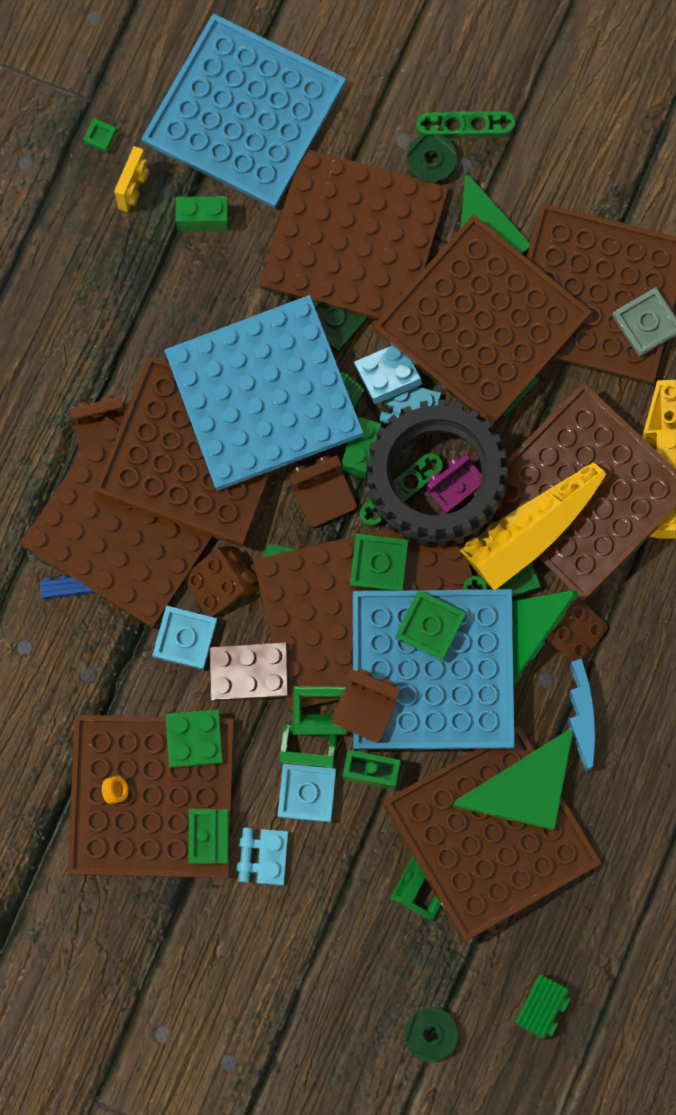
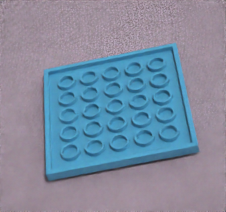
[141,14,346,209]
[165,295,364,491]
[353,589,514,750]

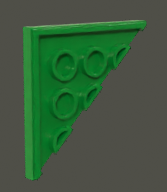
[461,175,530,255]
[512,590,578,688]
[453,729,573,830]

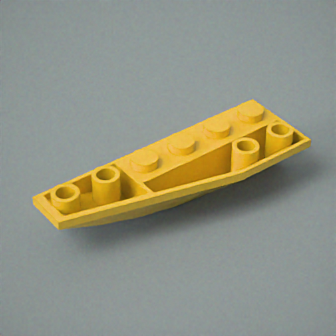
[642,380,676,539]
[460,462,606,591]

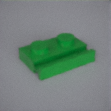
[189,809,228,864]

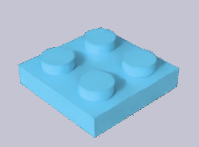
[354,346,422,404]
[152,606,218,670]
[278,764,336,823]

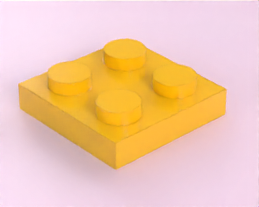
[114,146,149,212]

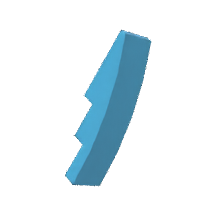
[568,659,595,772]

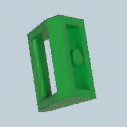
[291,686,347,734]
[279,723,337,768]
[390,856,441,922]

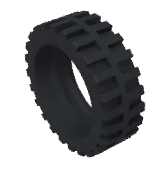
[366,400,508,547]

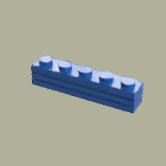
[39,575,94,600]

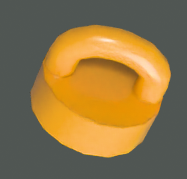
[102,776,128,804]

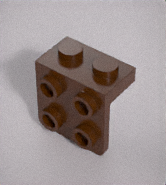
[70,396,125,453]
[289,455,357,528]
[184,546,260,618]
[545,590,607,662]
[332,668,400,743]

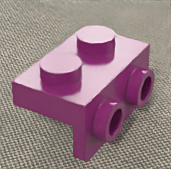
[427,454,482,514]

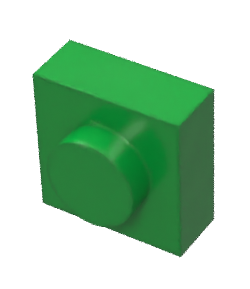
[83,118,117,153]

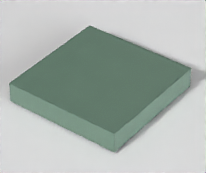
[612,287,676,357]

